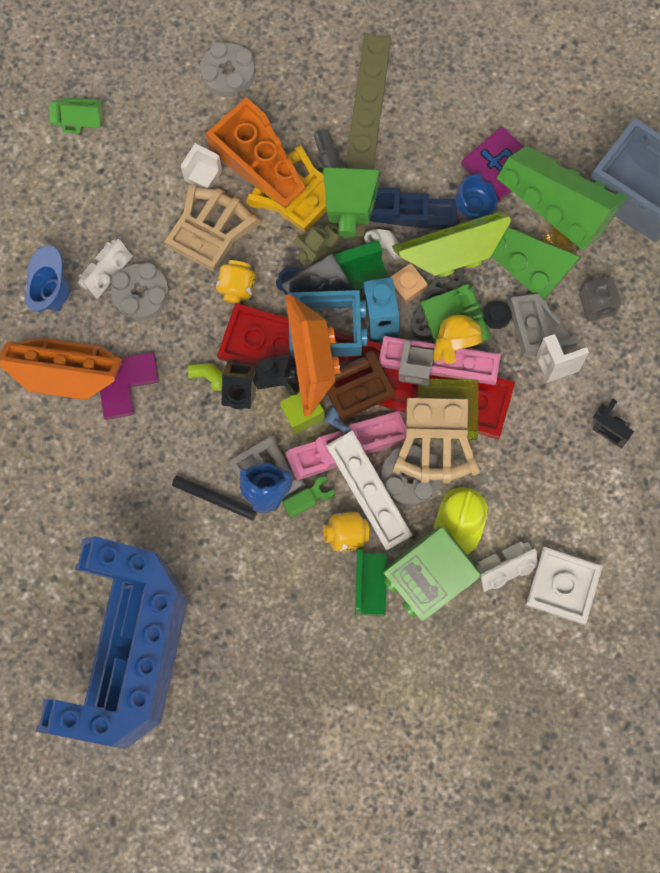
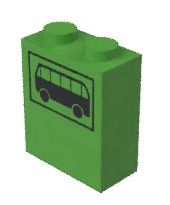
[383,524,481,622]

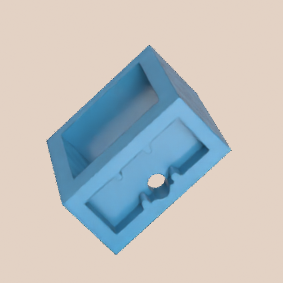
[288,290,367,358]

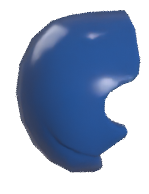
[455,174,498,220]

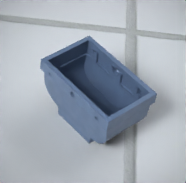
[591,118,660,243]

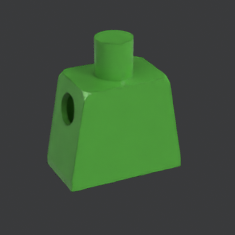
[323,167,380,238]

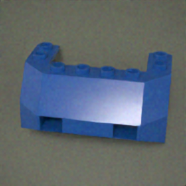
[36,536,188,749]

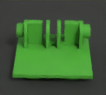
[420,284,491,344]

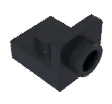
[592,398,634,449]

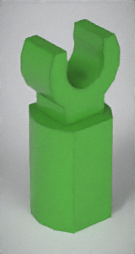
[281,476,335,519]

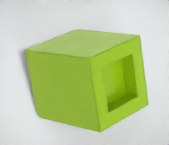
[280,392,325,435]

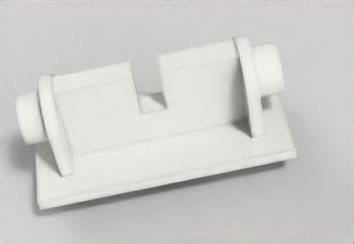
[77,239,133,299]
[476,542,538,592]

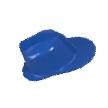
[25,245,70,312]

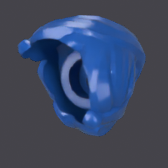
[240,463,292,513]

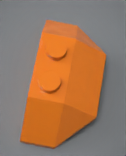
[285,294,341,416]
[0,338,122,400]

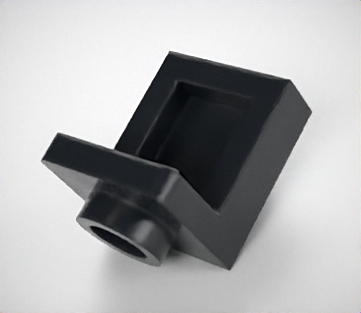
[253,354,299,395]

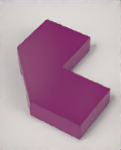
[100,352,159,420]

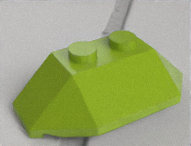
[392,211,511,277]

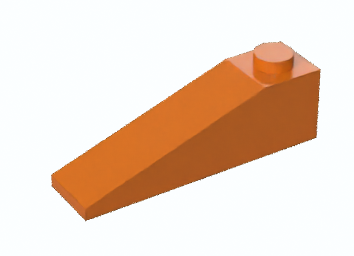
[206,97,306,209]

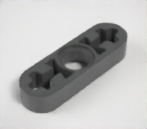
[410,268,464,341]

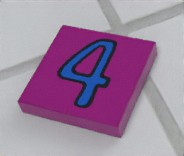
[461,126,524,202]

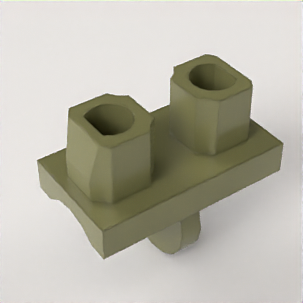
[293,223,343,267]

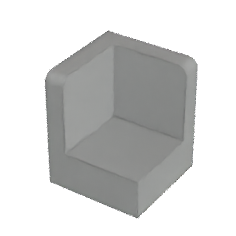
[399,340,434,386]

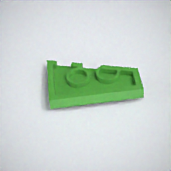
[491,227,582,301]

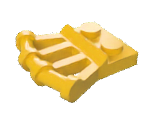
[246,145,327,233]

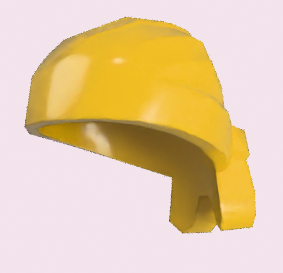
[433,315,483,364]

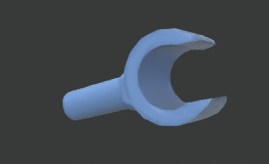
[323,407,351,434]

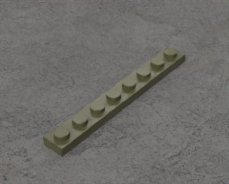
[337,34,391,241]

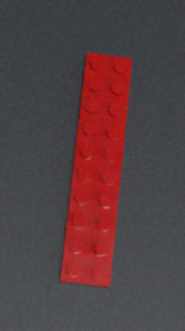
[217,303,515,440]

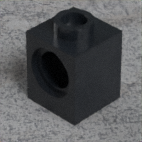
[221,360,257,409]

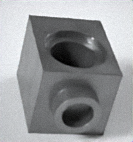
[579,277,622,322]

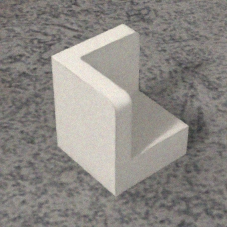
[181,143,222,189]

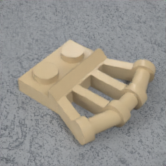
[165,184,260,272]
[392,398,480,484]

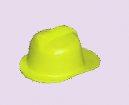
[434,487,488,555]

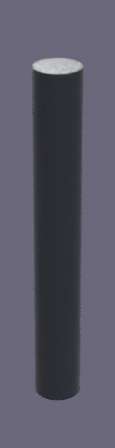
[172,475,258,521]

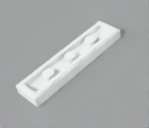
[326,431,413,551]

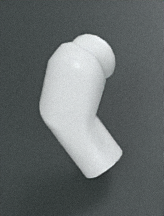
[364,229,400,260]

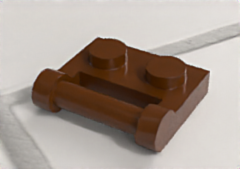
[327,350,395,421]

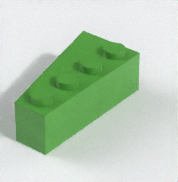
[497,146,627,251]

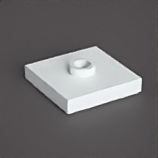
[525,547,603,625]

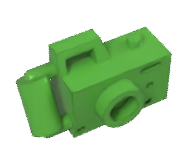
[49,97,104,134]

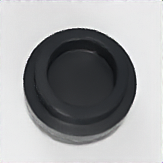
[483,301,512,329]

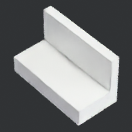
[536,334,589,383]

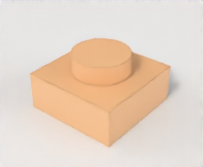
[390,263,428,304]

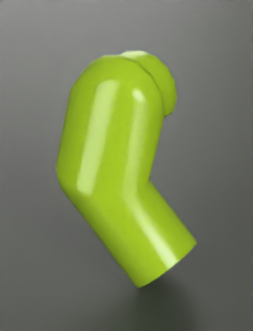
[188,363,223,391]

